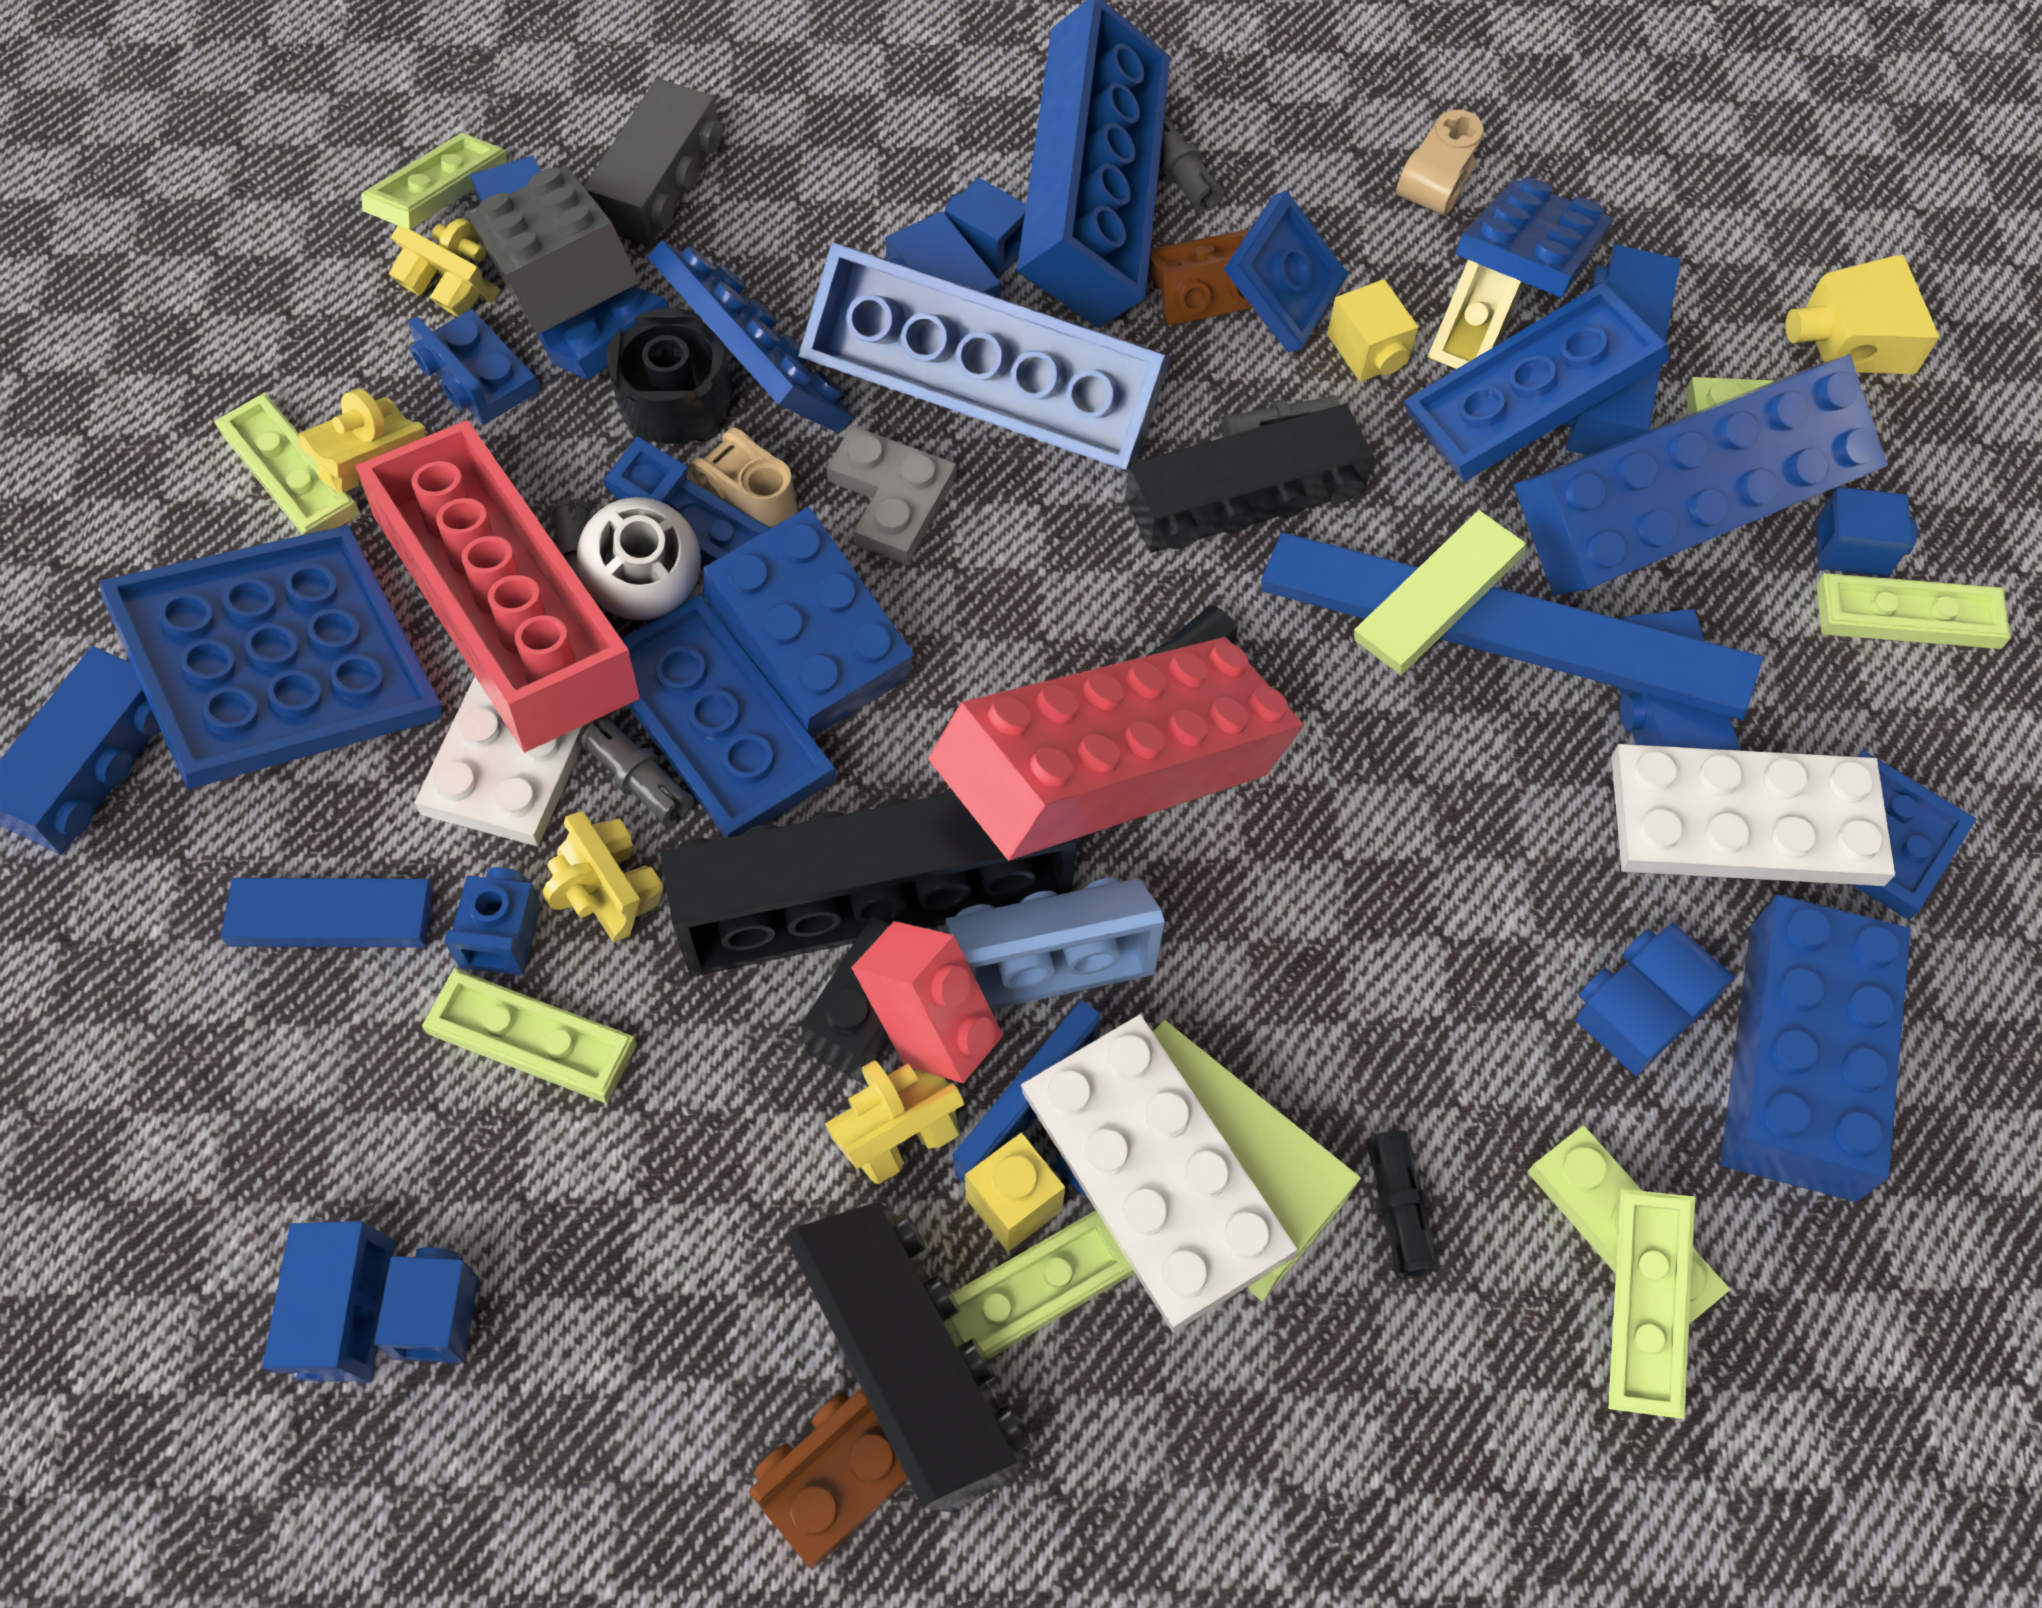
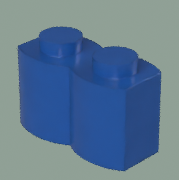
[1575,922,1735,1076]

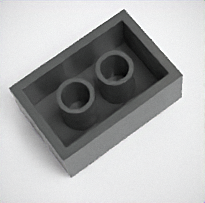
[467,166,640,335]

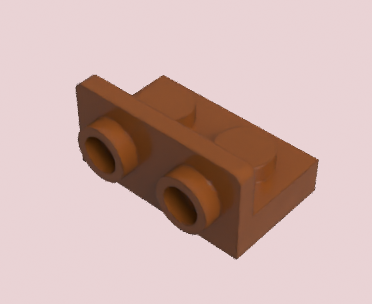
[1148,229,1253,325]
[748,1388,909,1571]

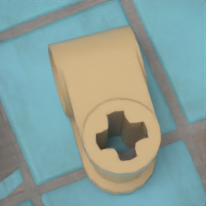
[1396,110,1484,216]
[687,427,798,529]

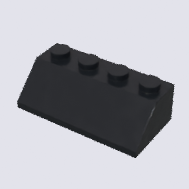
[784,1201,1031,1513]

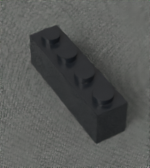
[1125,404,1374,553]

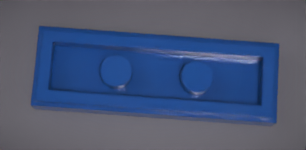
[220,878,434,948]
[953,1000,1101,1183]

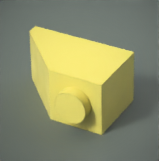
[1428,260,1526,369]

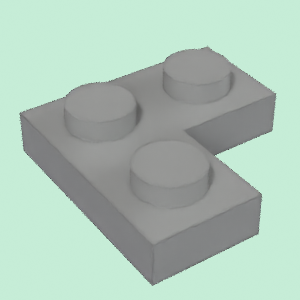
[826,425,957,565]

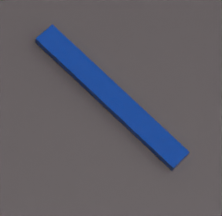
[1261,532,1763,721]

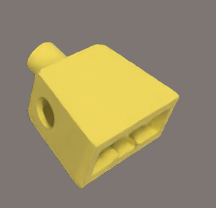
[1785,255,1940,374]

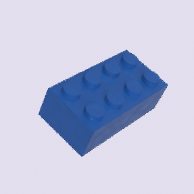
[1720,894,1911,1202]

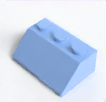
[945,878,1165,1010]

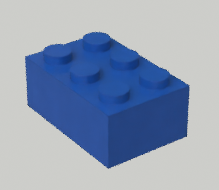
[703,507,914,738]

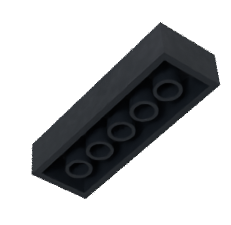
[660,788,1077,977]

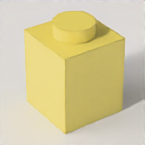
[1327,279,1418,382]
[965,1132,1065,1252]

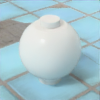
[576,497,701,621]

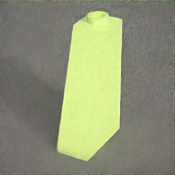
[1153,1019,1361,1302]

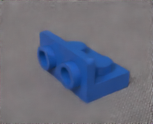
[537,286,669,380]
[407,308,540,426]

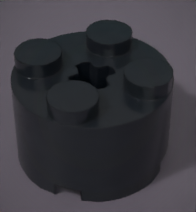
[607,308,732,444]

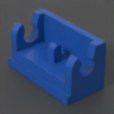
[262,1221,395,1383]

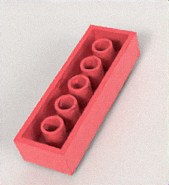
[355,420,640,753]
[928,637,1304,861]

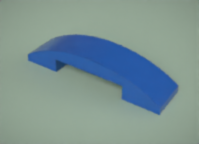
[604,436,770,565]

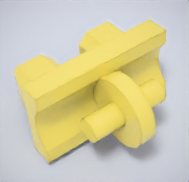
[389,218,501,317]
[299,389,425,493]
[543,811,663,942]
[825,1060,965,1184]

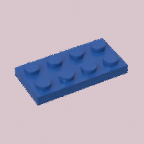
[1455,177,1614,298]
[647,240,854,433]
[1404,282,1670,482]
[622,594,837,838]

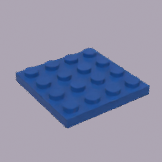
[99,525,442,790]

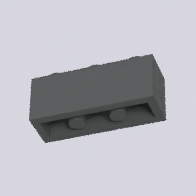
[584,78,723,247]

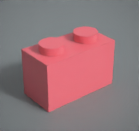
[851,921,1004,1083]

